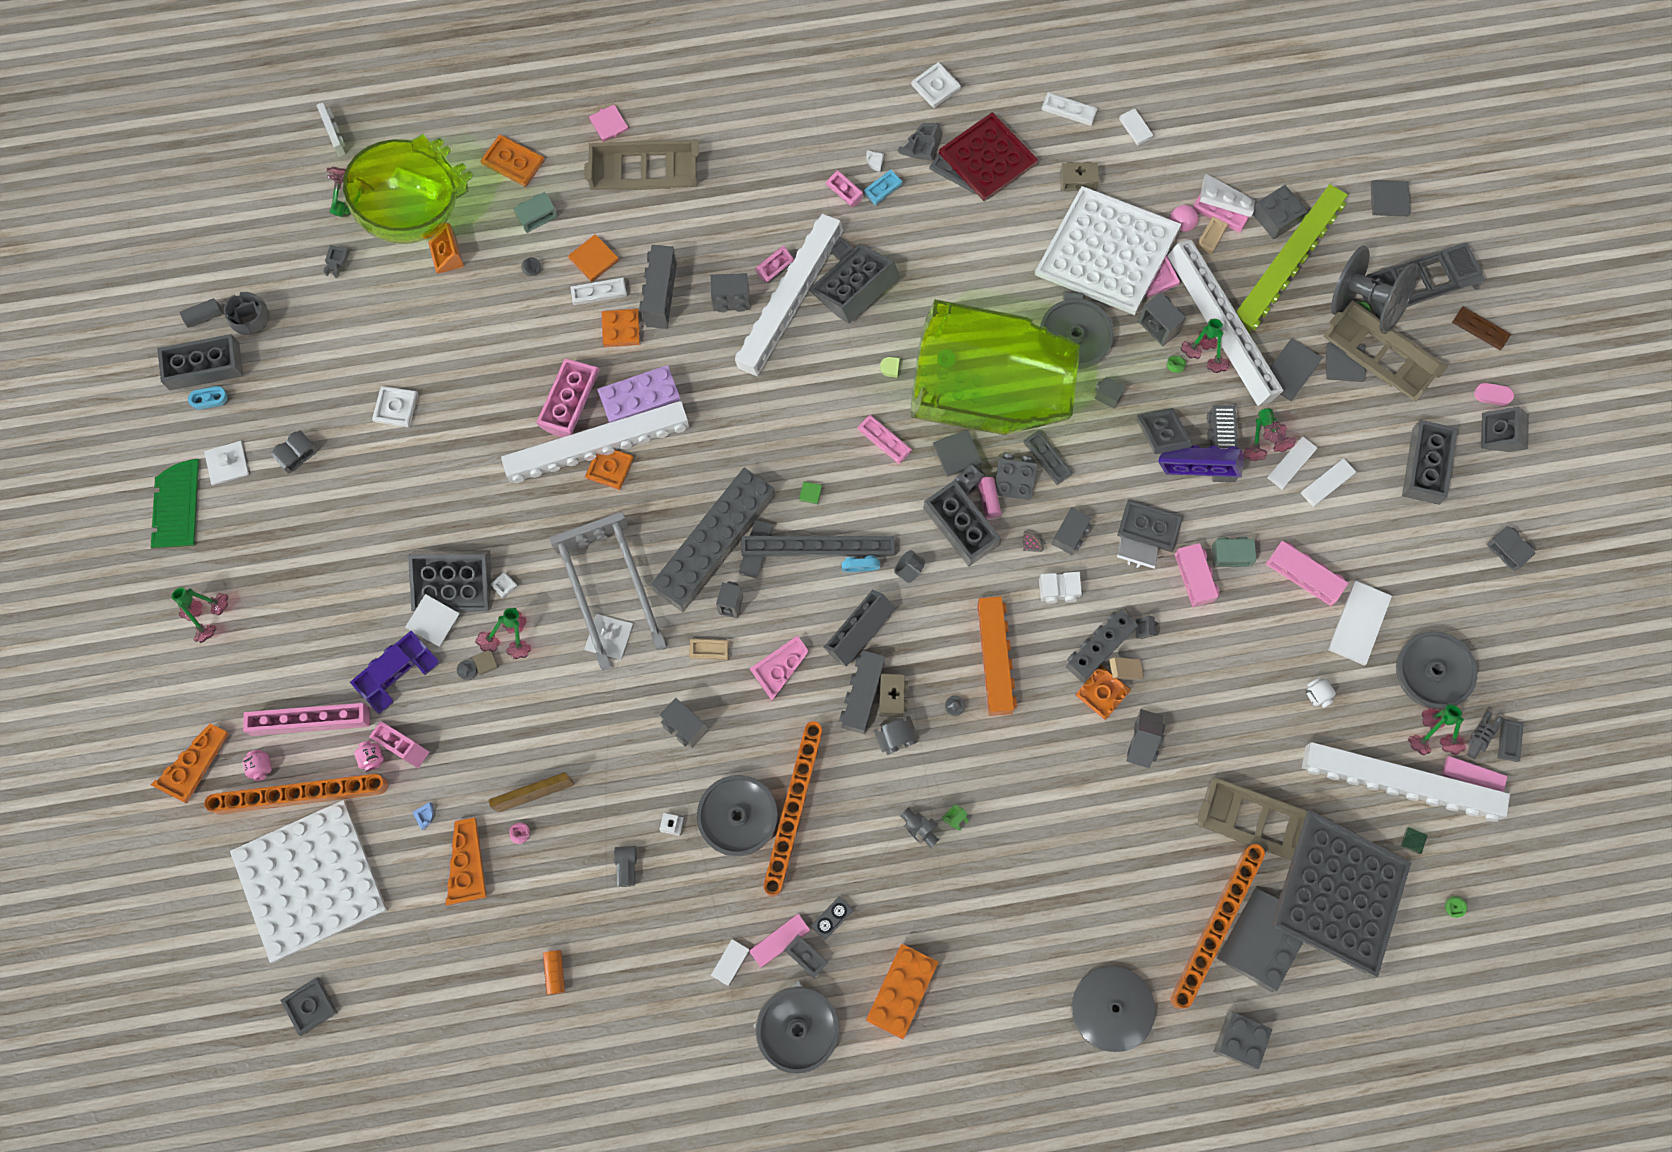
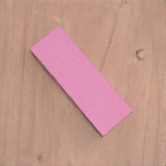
[1193,194,1249,233]
[858,415,912,464]
[1442,756,1507,792]
[749,914,810,968]

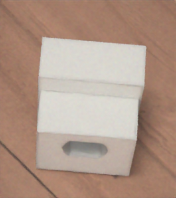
[660,813,684,836]

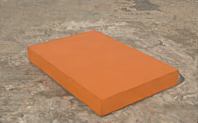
[480,134,545,187]

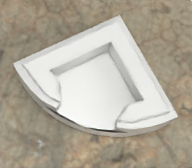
[866,150,884,172]

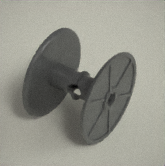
[1331,245,1418,334]

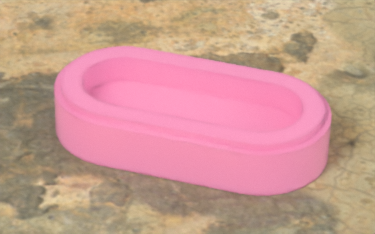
[1474,383,1514,406]

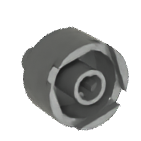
[873,715,919,755]

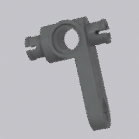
[900,807,940,848]

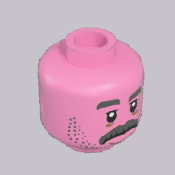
[354,741,384,772]
[243,750,272,781]

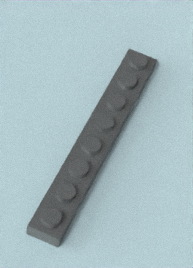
[741,536,895,556]

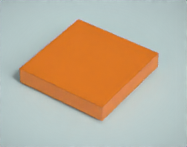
[568,234,619,282]
[585,449,634,490]

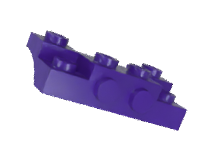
[350,631,440,714]

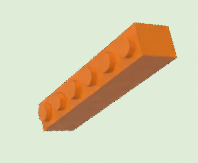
[977,596,1017,716]

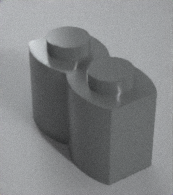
[270,430,318,474]
[1487,526,1536,572]

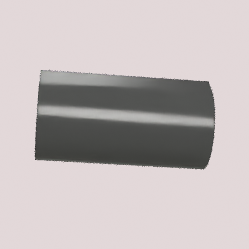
[179,298,223,328]

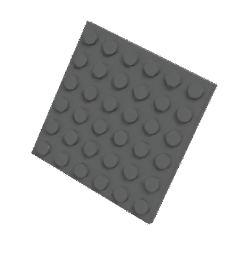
[1271,811,1411,977]

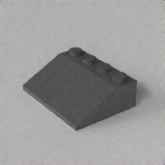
[809,243,901,324]
[408,550,491,611]
[1217,888,1303,992]

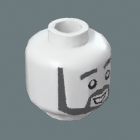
[1305,678,1336,708]

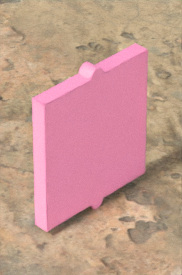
[589,105,629,142]

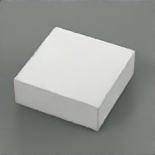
[490,572,518,599]

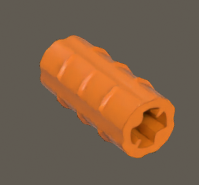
[543,950,565,995]

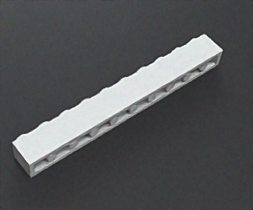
[735,214,843,376]
[1167,240,1284,406]
[501,401,689,484]
[1302,742,1510,822]

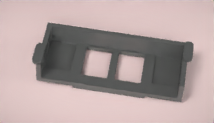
[1362,242,1485,319]

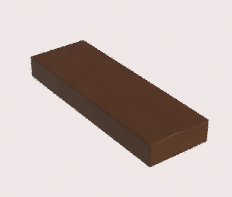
[1452,306,1511,351]

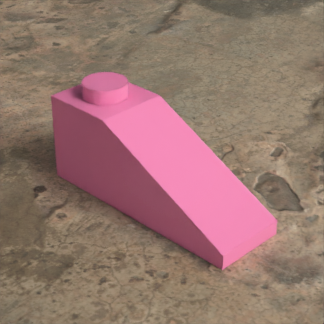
[369,721,429,768]

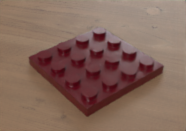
[938,112,1038,202]

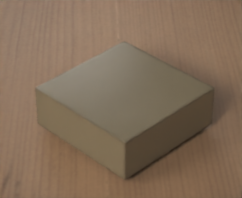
[472,649,498,675]

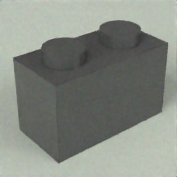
[1052,507,1092,555]
[716,581,743,619]

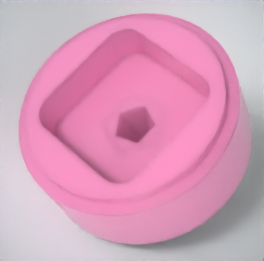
[509,823,530,844]

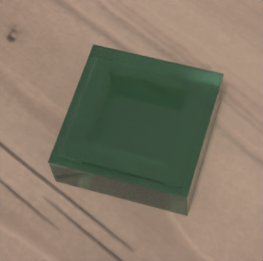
[1400,827,1428,855]

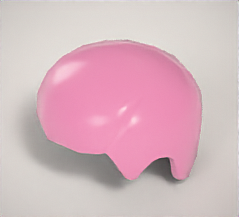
[1169,205,1198,232]

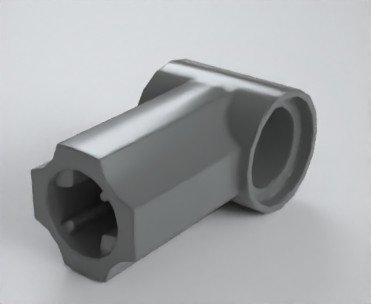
[614,846,637,887]

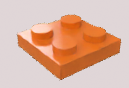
[602,309,640,347]

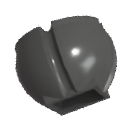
[224,292,269,335]

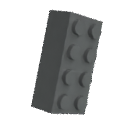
[639,245,677,329]
[157,334,243,390]
[1402,420,1458,505]
[923,480,1001,566]

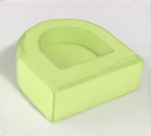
[880,357,900,378]

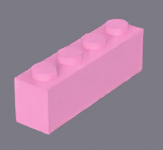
[1266,541,1348,606]

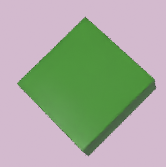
[799,481,822,505]

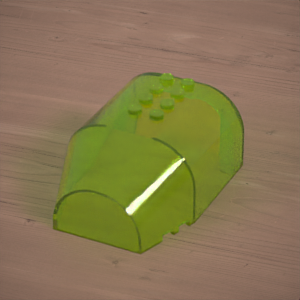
[911,299,1080,435]

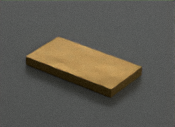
[488,772,574,813]

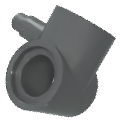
[954,463,985,496]

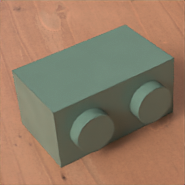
[513,192,558,233]
[1212,537,1256,567]

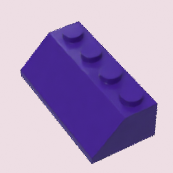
[1158,445,1244,477]

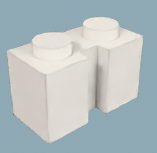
[1039,572,1082,604]

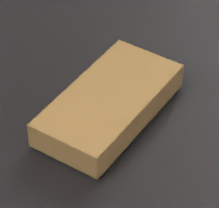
[1196,216,1229,255]
[689,639,729,660]
[1109,657,1144,680]

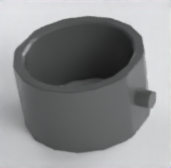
[894,550,925,583]

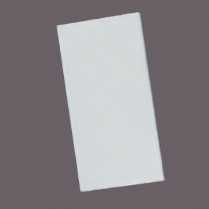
[1328,581,1392,666]

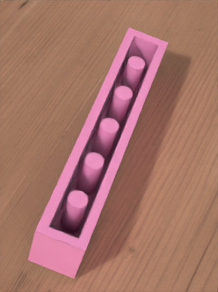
[243,703,370,736]

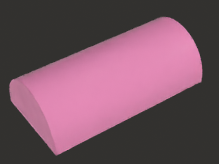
[536,358,600,437]

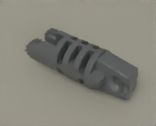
[1467,711,1504,759]

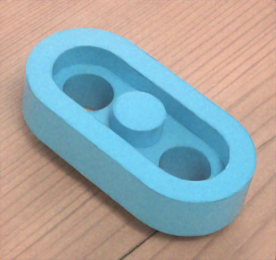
[188,386,228,410]
[841,556,880,573]

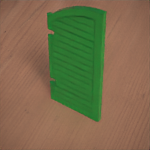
[150,459,199,548]

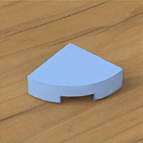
[412,802,434,830]

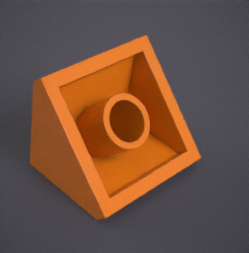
[428,223,464,273]

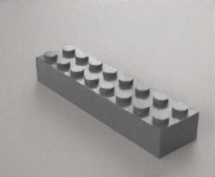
[650,467,775,612]

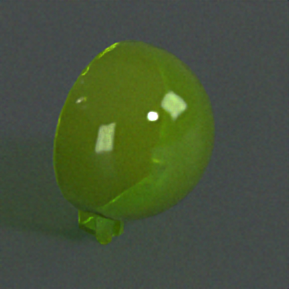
[343,134,473,244]

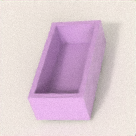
[597,365,681,423]

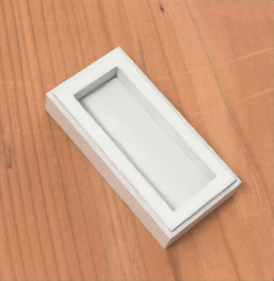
[1119,108,1153,146]
[711,939,749,986]

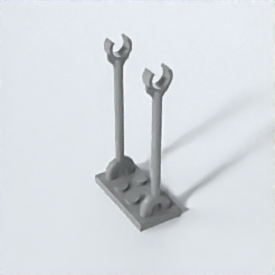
[549,512,666,671]

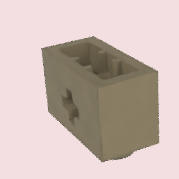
[1060,161,1099,191]
[879,674,908,717]

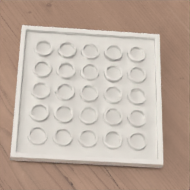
[1035,186,1181,315]
[230,800,388,964]

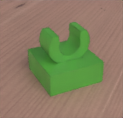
[941,804,969,831]

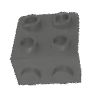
[995,452,1037,500]

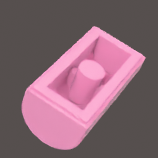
[825,170,864,208]
[755,245,794,282]
[978,477,1002,519]

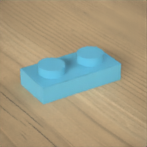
[864,170,902,206]

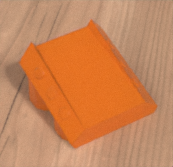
[1075,665,1131,720]

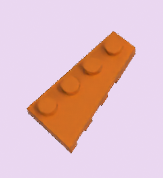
[151,723,229,803]
[445,817,487,906]

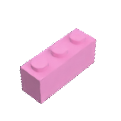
[1174,543,1219,607]

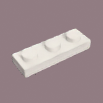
[317,102,346,156]

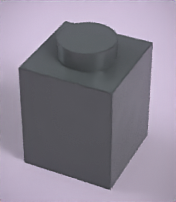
[1094,377,1126,409]

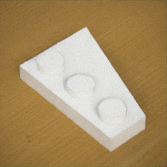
[1199,174,1255,217]

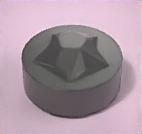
[521,257,541,277]
[457,660,477,680]
[945,696,965,716]

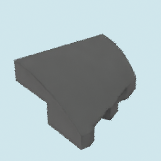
[898,123,943,160]

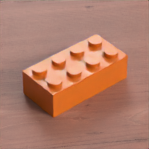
[865,943,938,1040]

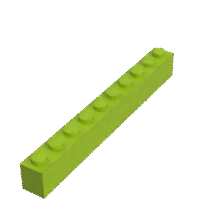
[1236,184,1348,333]

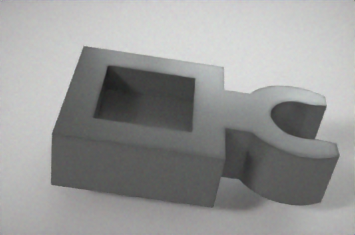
[324,245,350,278]

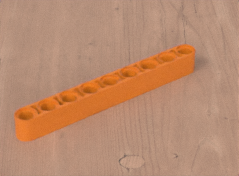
[763,721,822,897]
[204,774,388,814]
[1170,844,1265,1009]

